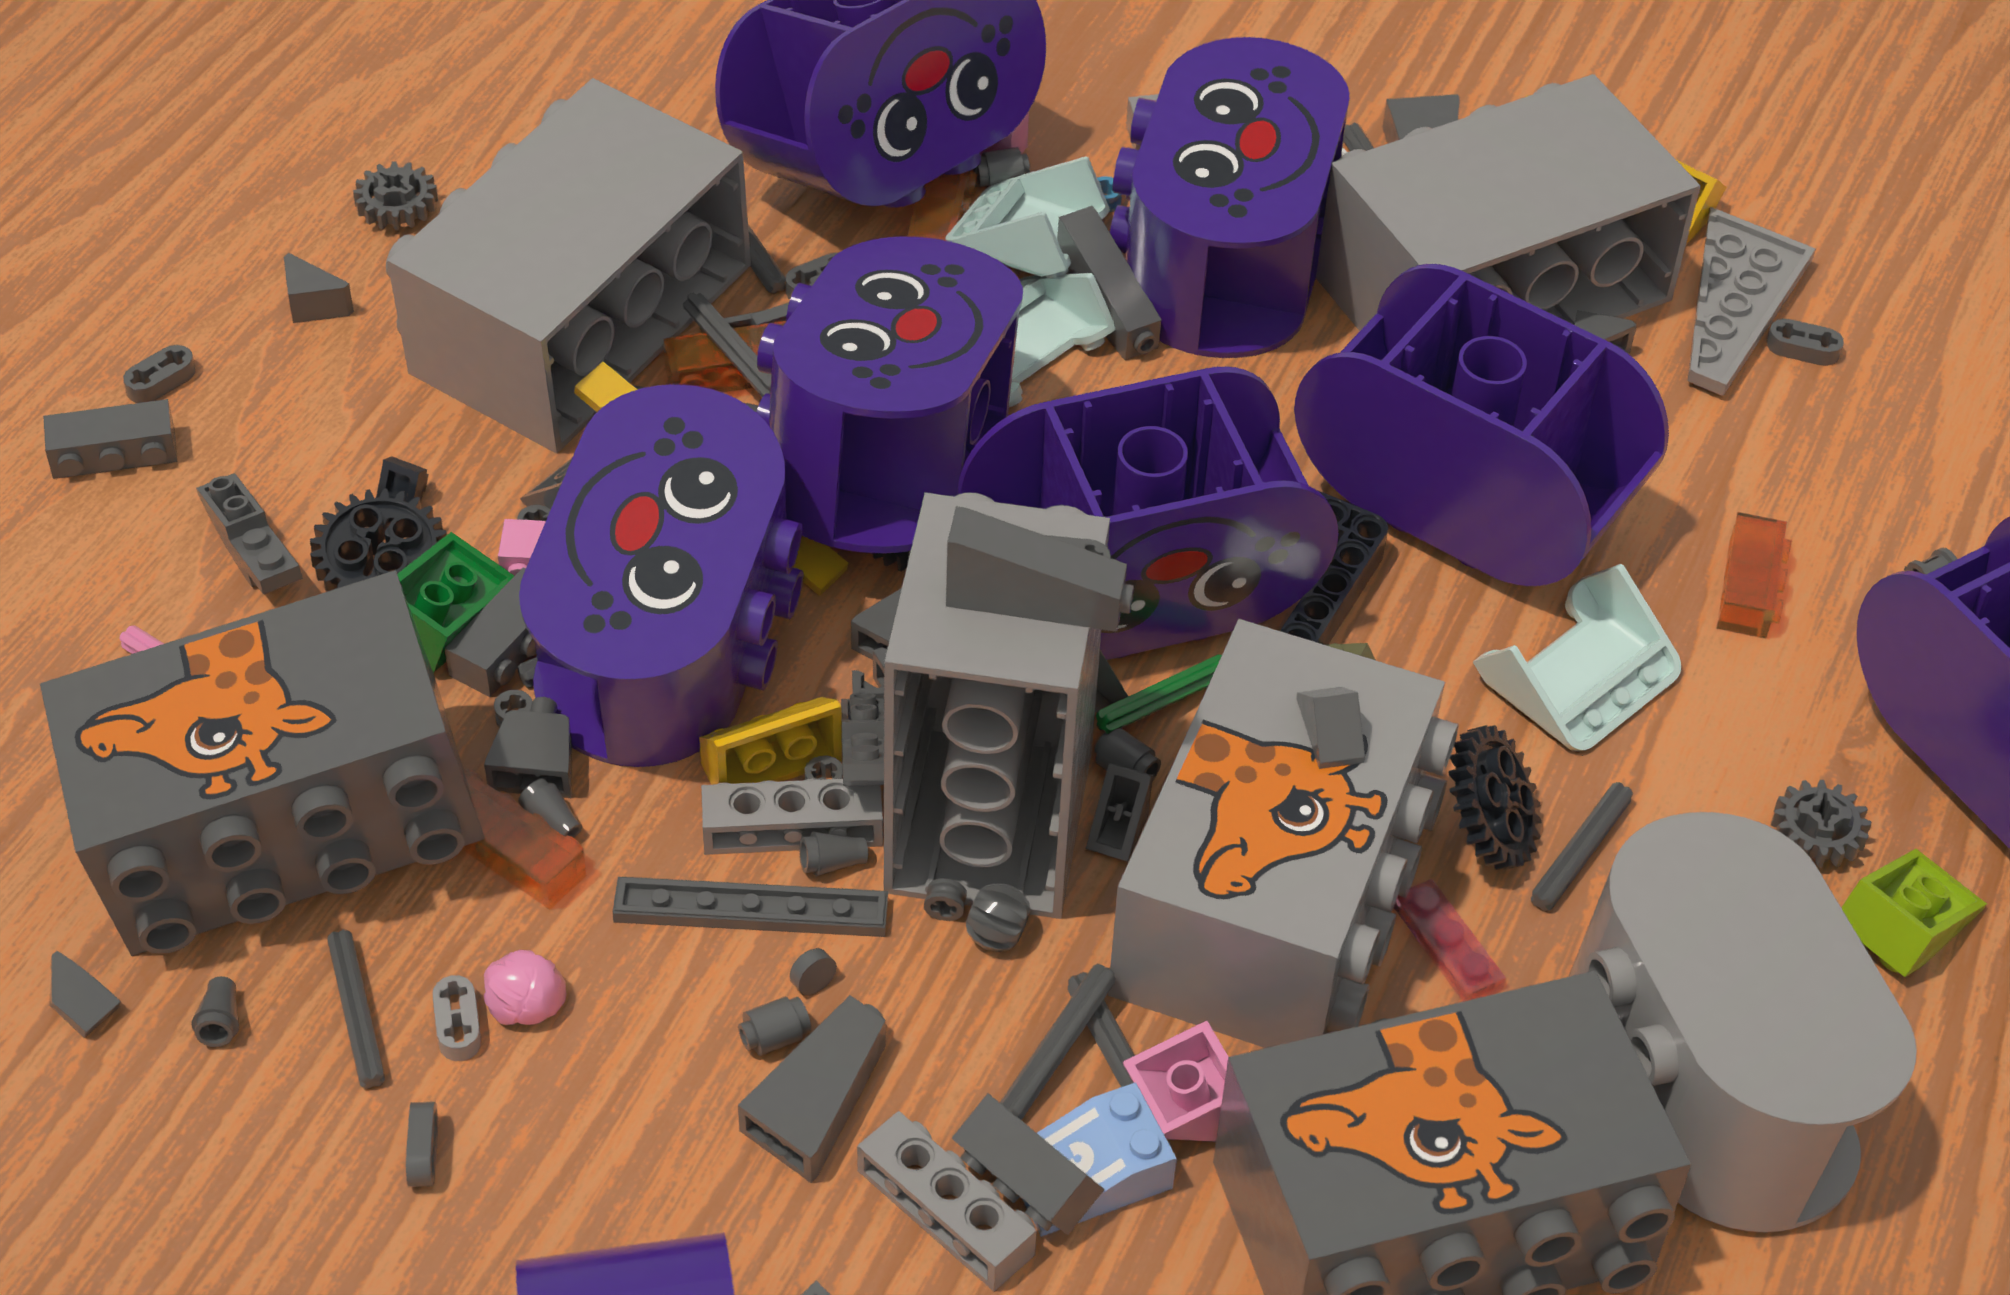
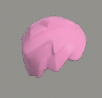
[484,950,566,1025]

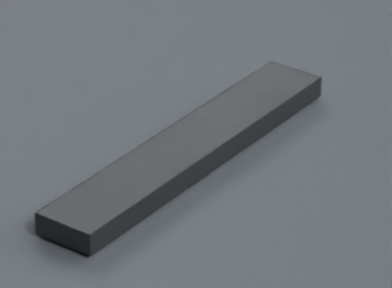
[612,876,888,937]

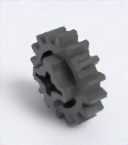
[353,161,438,230]
[1771,780,1871,868]

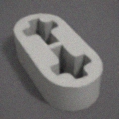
[432,975,481,1061]

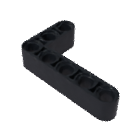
[1281,489,1388,645]

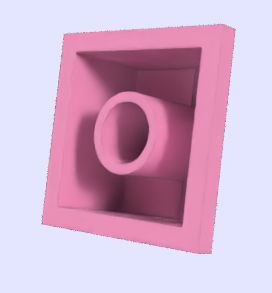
[1123,1021,1228,1141]

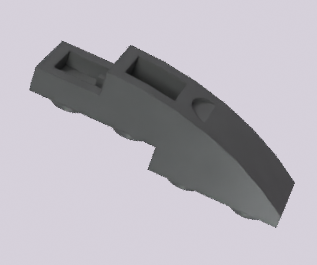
[196,473,303,595]
[841,692,884,786]

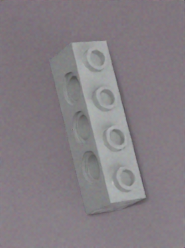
[701,779,883,855]
[857,1111,1037,1291]

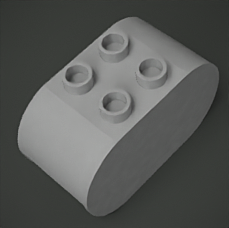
[1569,812,1917,1232]

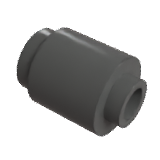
[973,147,1030,188]
[1094,728,1161,781]
[738,996,811,1056]

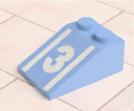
[1023,1082,1177,1237]

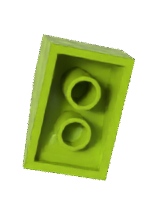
[1841,849,1987,977]

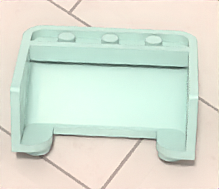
[945,156,1110,280]
[1009,273,1115,407]
[1473,564,1681,752]

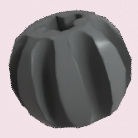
[966,883,1030,952]

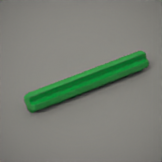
[1095,654,1222,734]

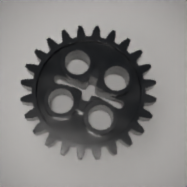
[310,488,447,592]
[1448,725,1542,870]

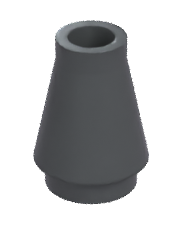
[518,779,582,844]
[799,832,868,877]
[191,976,239,1047]

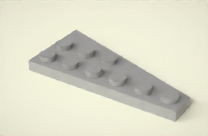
[1687,207,1816,396]

